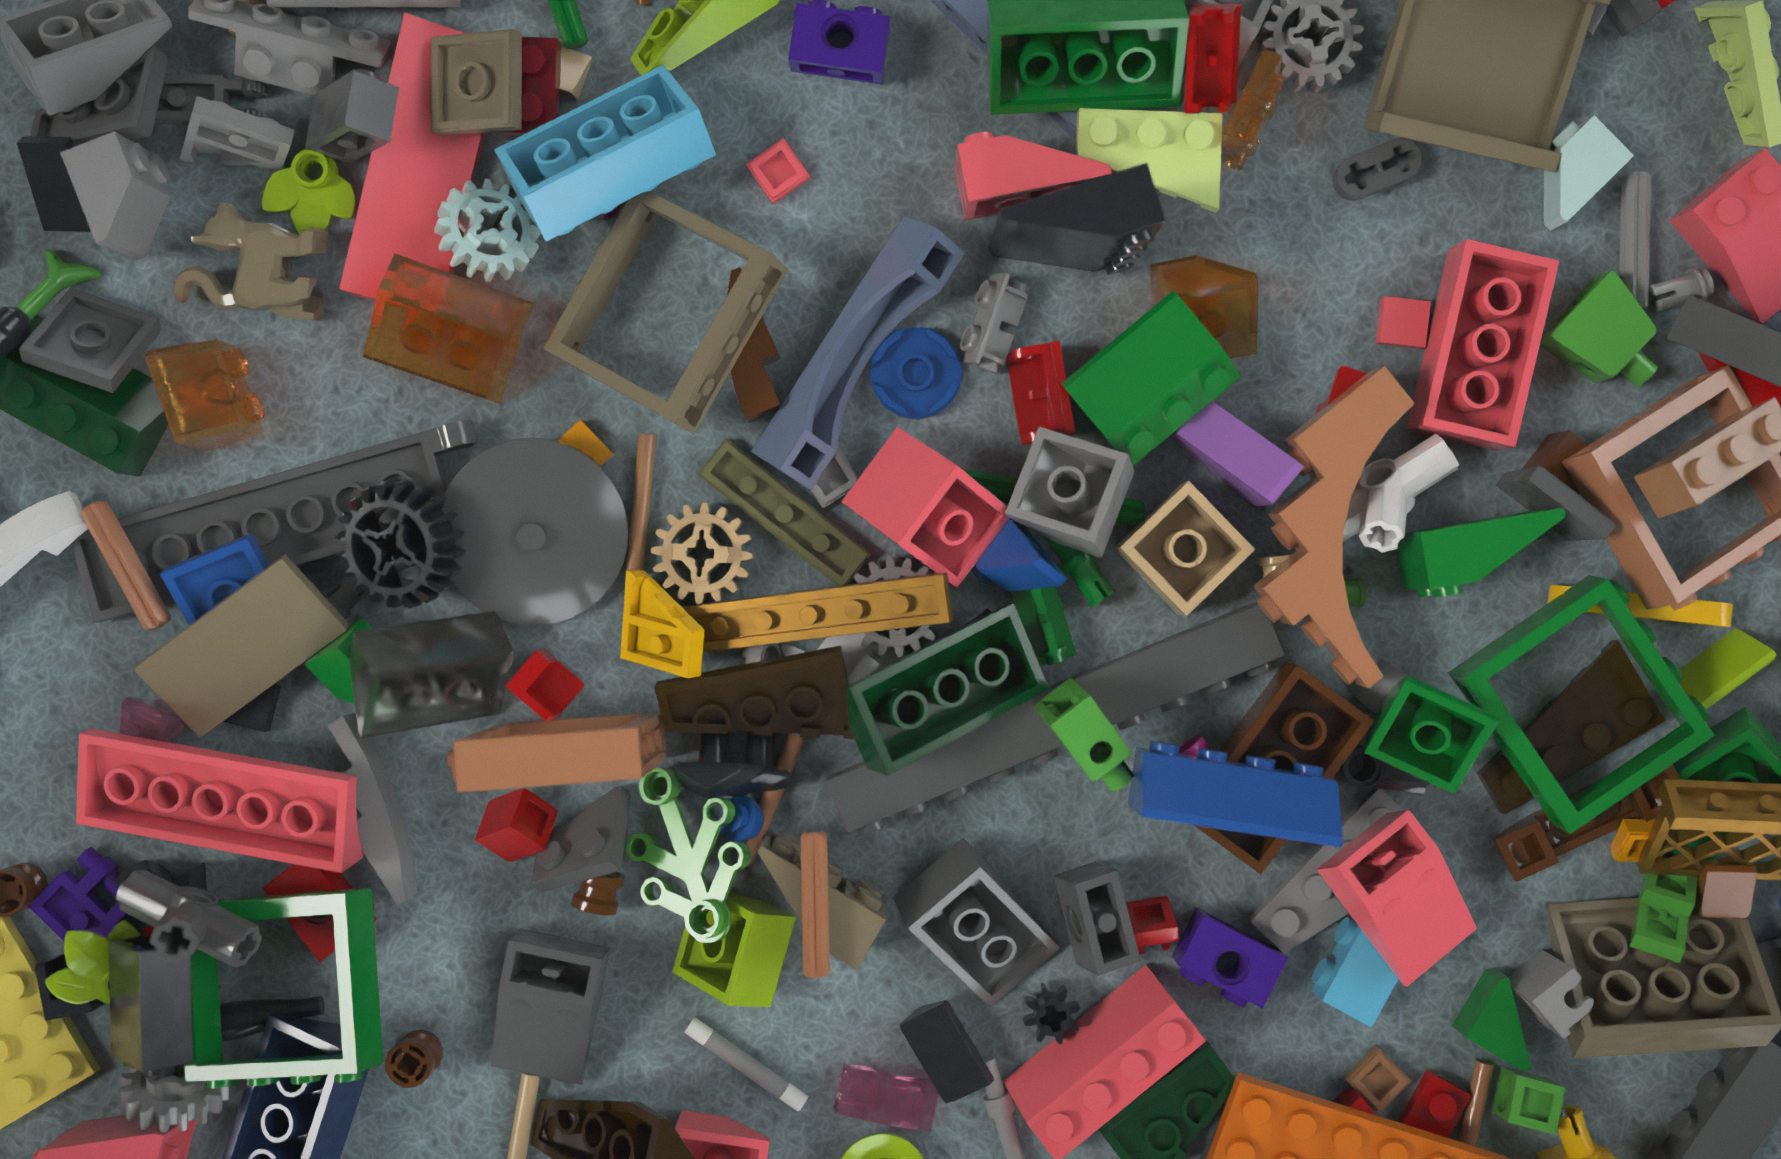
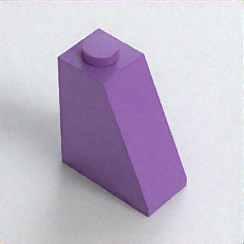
[1169,401,1304,508]

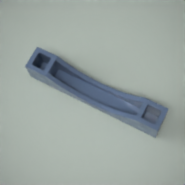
[751,216,965,490]

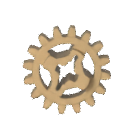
[651,502,754,604]

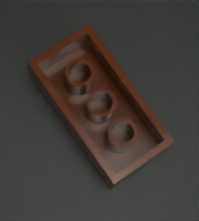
[1194,662,1374,875]

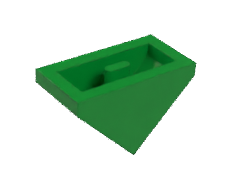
[1452,968,1532,1071]

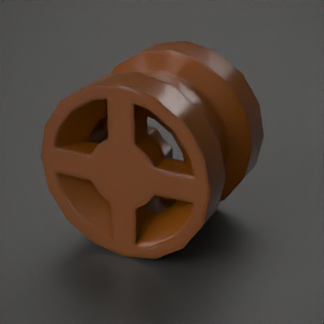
[571,871,625,915]

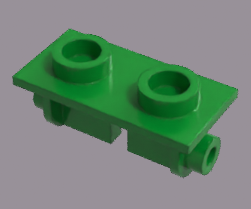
[1009,587,1077,666]

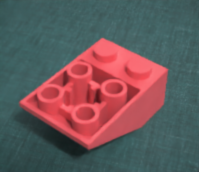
[1316,809,1477,987]

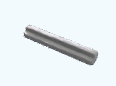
[1619,171,1651,309]

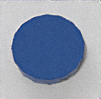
[870,327,962,420]

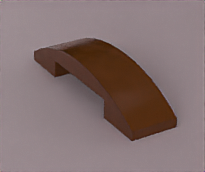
[1493,765,1680,882]

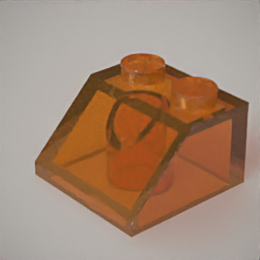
[143,339,265,451]

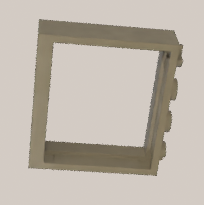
[543,191,789,435]

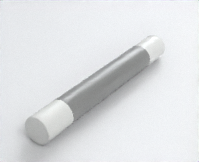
[684,1017,808,1112]

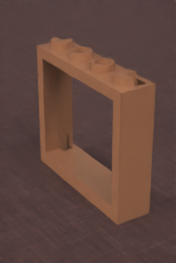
[1562,365,1781,610]
[447,712,668,792]

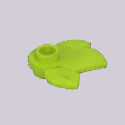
[262,148,356,235]
[45,920,140,1005]

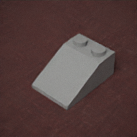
[0,0,172,116]

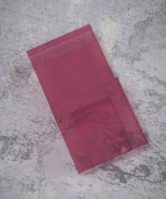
[833,1064,939,1131]

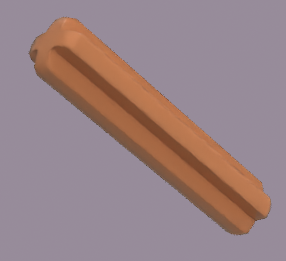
[81,501,171,631]
[800,831,830,978]

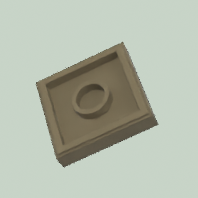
[431,29,522,136]

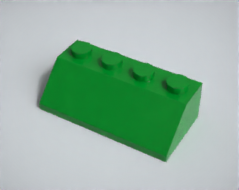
[987,0,1189,115]

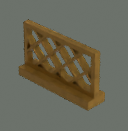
[1636,779,1781,880]

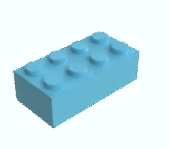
[494,65,716,242]

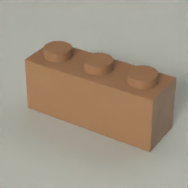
[1634,397,1781,519]

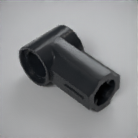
[1334,744,1430,794]

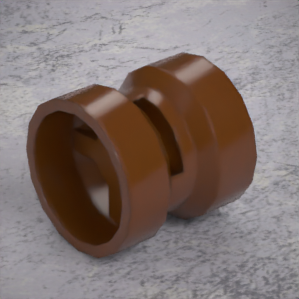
[0,863,48,917]
[385,1030,443,1088]

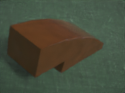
[727,267,781,423]

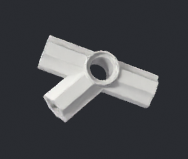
[1343,434,1459,553]

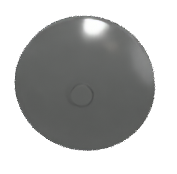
[442,437,628,626]

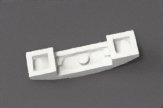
[0,491,88,587]

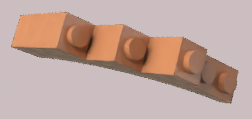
[1253,366,1415,688]

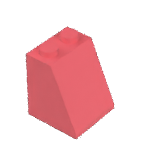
[841,426,1010,588]
[31,1115,197,1159]

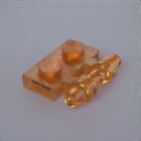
[1221,48,1285,170]

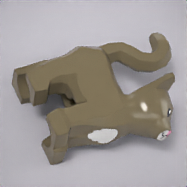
[174,203,329,320]

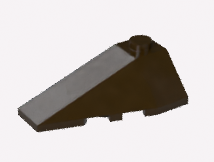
[531,1099,694,1159]

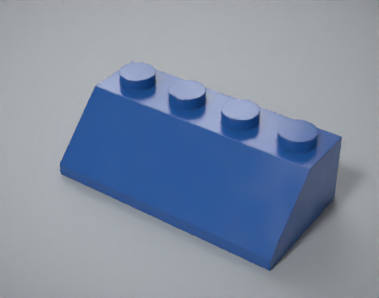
[1128,741,1343,847]

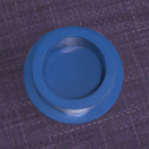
[720,796,764,842]

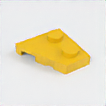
[620,569,705,678]

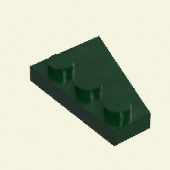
[1098,1040,1235,1159]

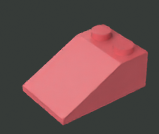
[954,132,1112,220]
[1669,148,1781,324]

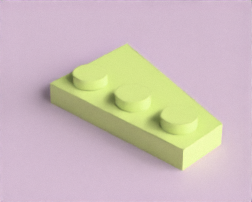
[1694,0,1781,148]
[1076,108,1223,213]

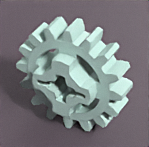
[434,179,540,282]

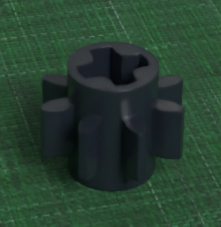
[1023,983,1081,1044]

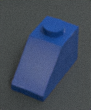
[970,518,1067,592]

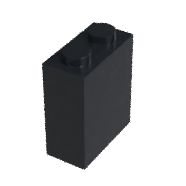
[109,934,193,1077]

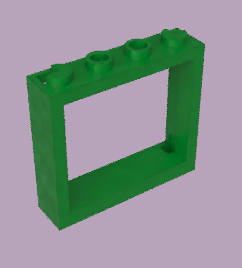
[1448,575,1715,834]
[184,888,384,1088]

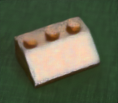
[363,254,533,404]

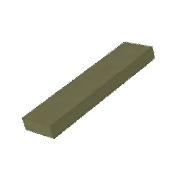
[697,438,871,586]

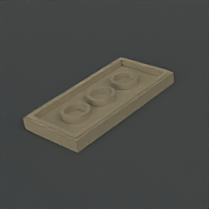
[133,554,350,738]

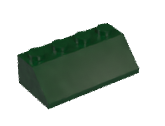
[0,315,185,476]
[846,603,1049,776]

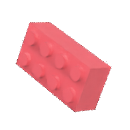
[1406,239,1559,451]

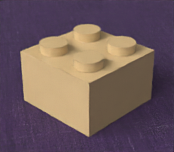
[1113,481,1255,616]

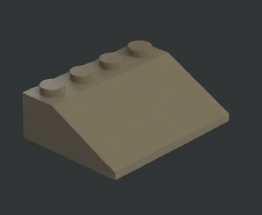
[1547,898,1781,1058]

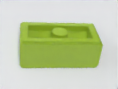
[1679,628,1777,710]

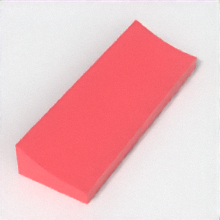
[339,12,486,317]
[76,728,364,873]

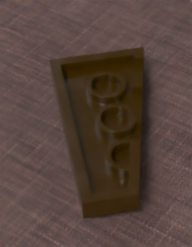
[1477,640,1665,815]
[654,646,854,739]

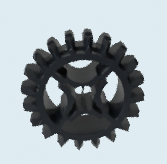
[334,479,466,608]

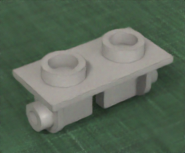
[960,273,1028,374]

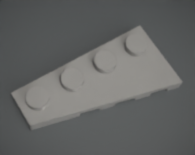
[1248,788,1446,954]

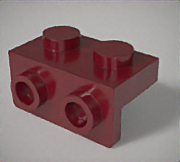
[498,37,561,140]

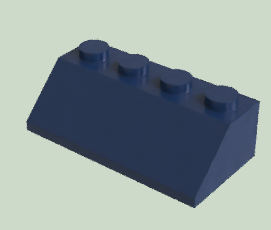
[222,1014,369,1159]

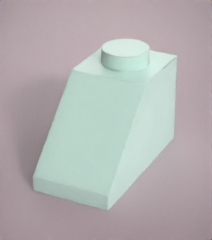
[1544,115,1634,231]

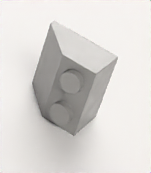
[60,131,171,260]
[1005,427,1135,558]

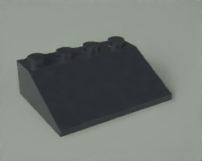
[988,163,1166,275]

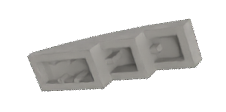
[327,713,417,906]

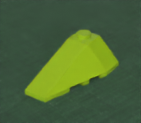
[630,0,780,75]

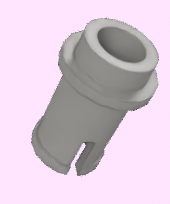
[1649,267,1714,314]

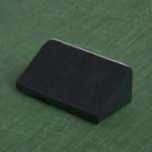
[900,1000,995,1103]

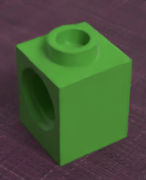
[1493,1066,1565,1135]

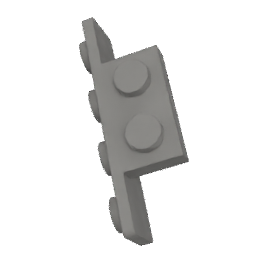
[188,0,391,95]

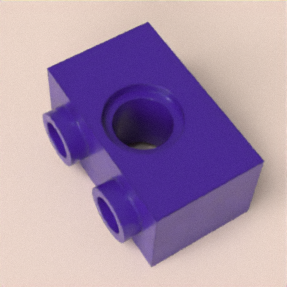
[788,0,890,85]
[1171,907,1288,1009]

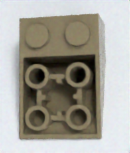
[758,831,887,970]

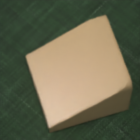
[559,46,593,102]

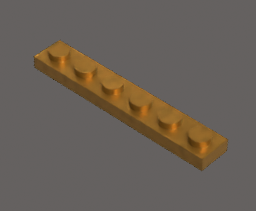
[681,572,954,652]

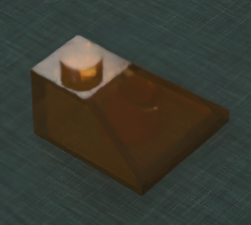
[1150,255,1258,359]

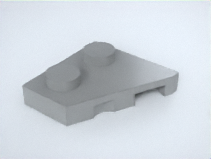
[179,96,295,169]

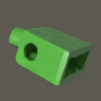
[1540,270,1658,387]
[1033,677,1134,792]

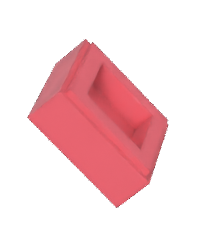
[745,138,811,205]
[1375,296,1431,349]

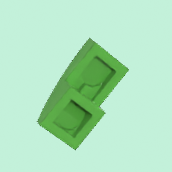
[1630,873,1698,963]

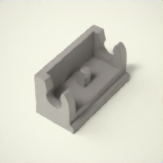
[1509,950,1594,1039]

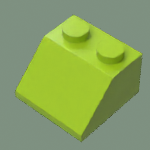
[672,886,796,1007]

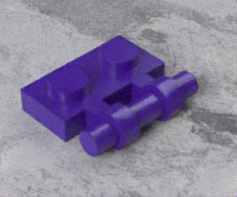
[28,847,147,941]

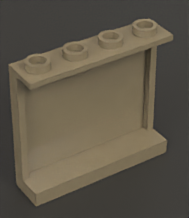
[1363,0,1611,172]

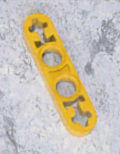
[1547,585,1733,627]

